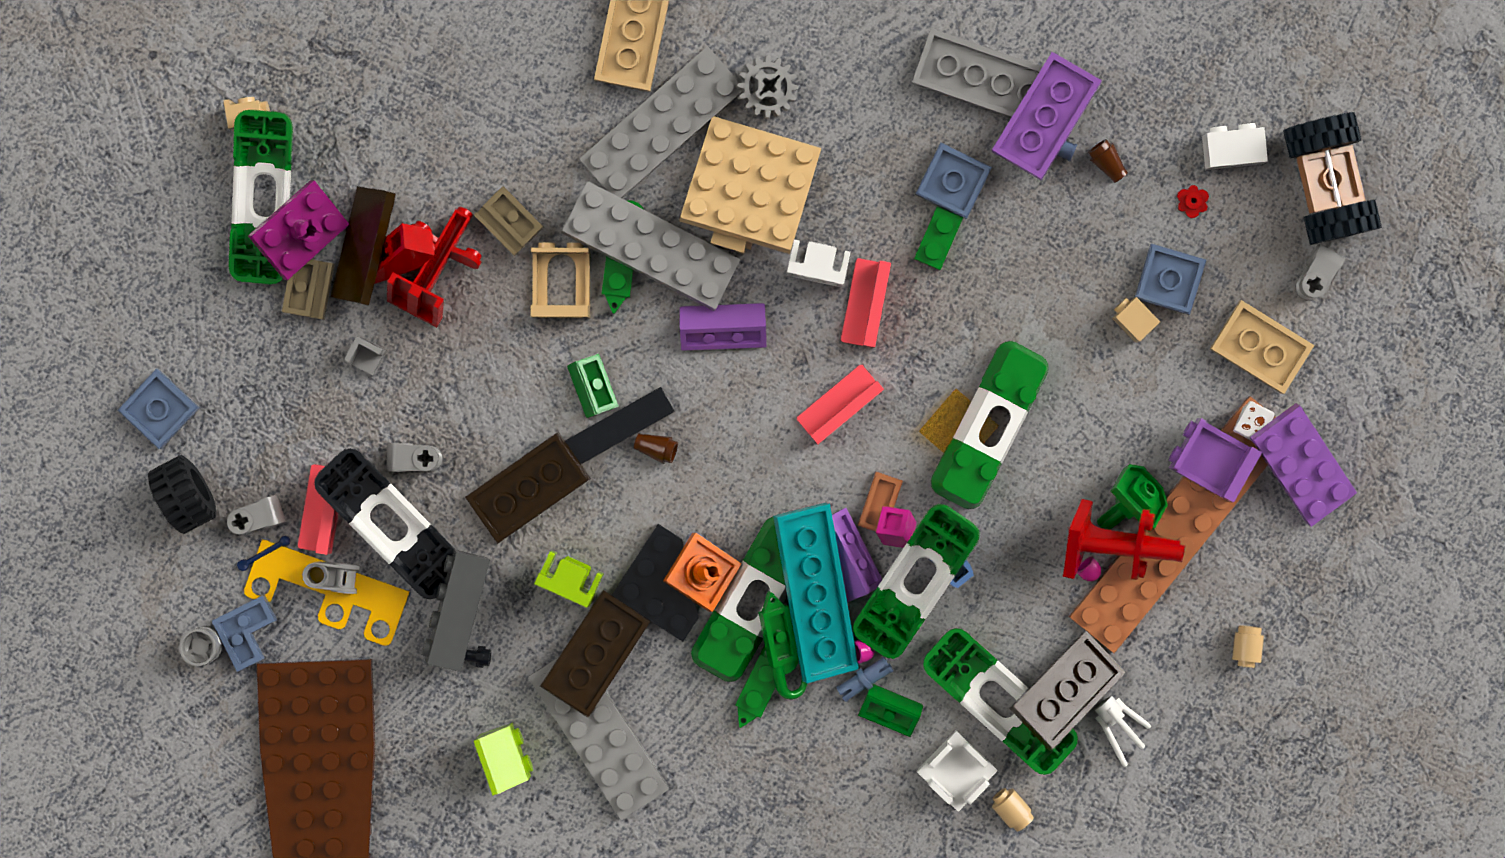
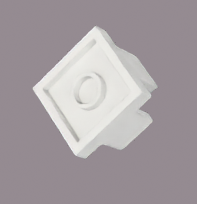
[787,239,851,288]
[917,730,998,812]

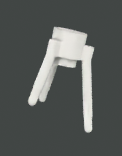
[1095,696,1151,767]

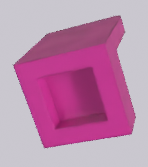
[876,506,917,548]

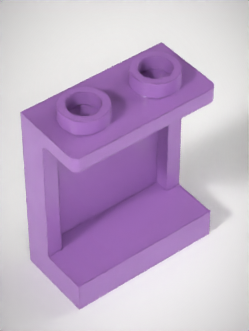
[1169,418,1262,503]

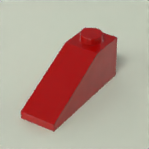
[375,223,435,284]

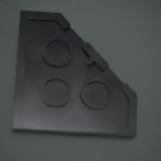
[612,523,699,642]

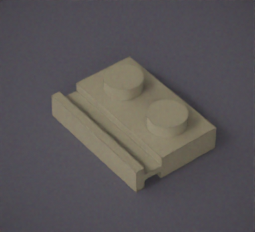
[474,186,544,256]
[282,259,334,320]

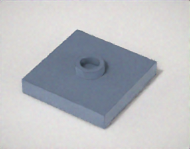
[915,142,992,219]
[1134,244,1206,315]
[117,369,200,449]

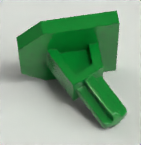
[1097,464,1168,532]

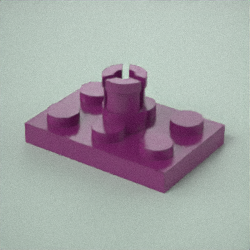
[248,180,349,280]

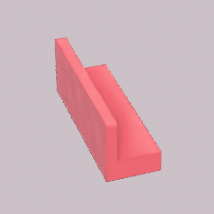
[841,258,891,348]
[797,365,884,444]
[298,464,338,555]

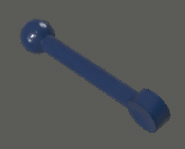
[237,536,291,571]

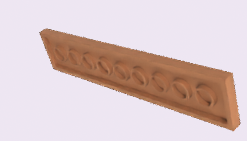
[1069,396,1276,653]

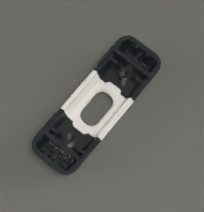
[314,448,456,600]

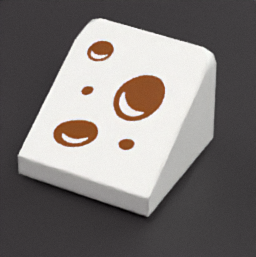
[1233,401,1275,441]

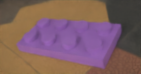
[992,52,1102,181]
[1250,403,1357,527]

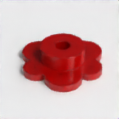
[1177,185,1209,218]

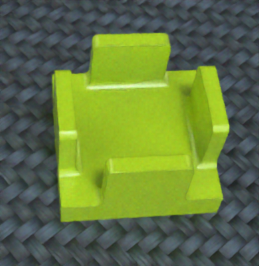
[534,550,604,607]

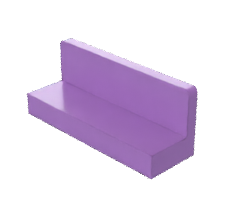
[680,303,767,351]
[832,508,882,602]

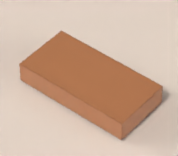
[858,472,903,532]

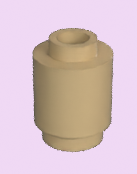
[1232,625,1264,668]
[992,788,1034,832]

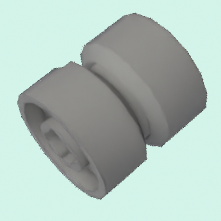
[179,626,225,666]

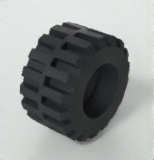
[148,455,216,534]

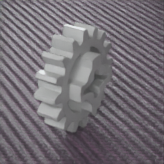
[735,55,799,119]

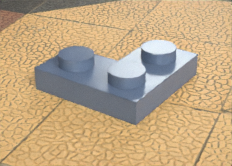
[212,595,277,672]

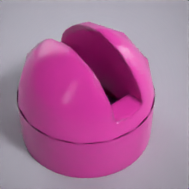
[1077,556,1101,581]
[854,640,875,664]

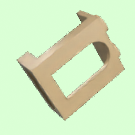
[531,242,590,318]

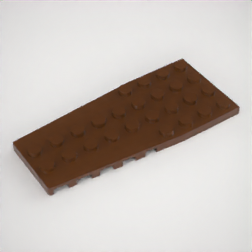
[257,659,375,858]

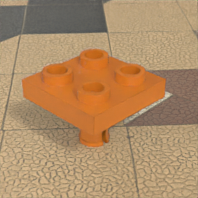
[663,533,742,612]

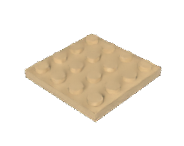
[679,117,821,254]

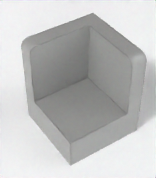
[344,336,387,376]

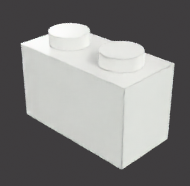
[1202,123,1268,170]

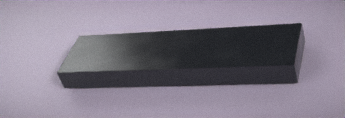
[565,387,675,464]

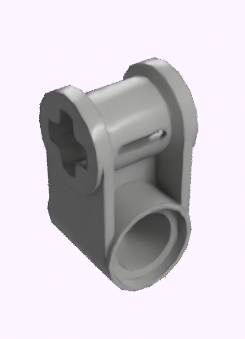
[1295,244,1345,300]
[386,443,443,472]
[227,495,286,535]
[302,561,360,594]

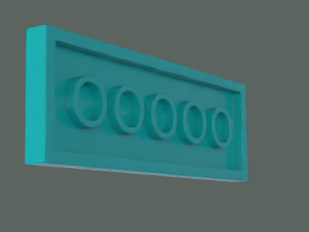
[773,502,859,683]

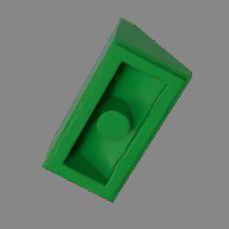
[567,354,619,418]
[858,684,923,737]

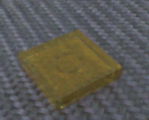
[918,388,999,453]

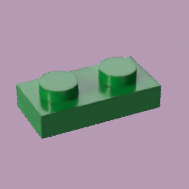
[914,207,963,271]

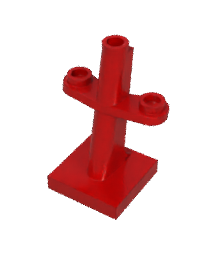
[387,207,482,328]
[1063,499,1185,580]

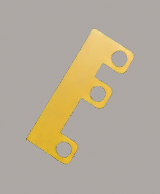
[244,539,409,646]

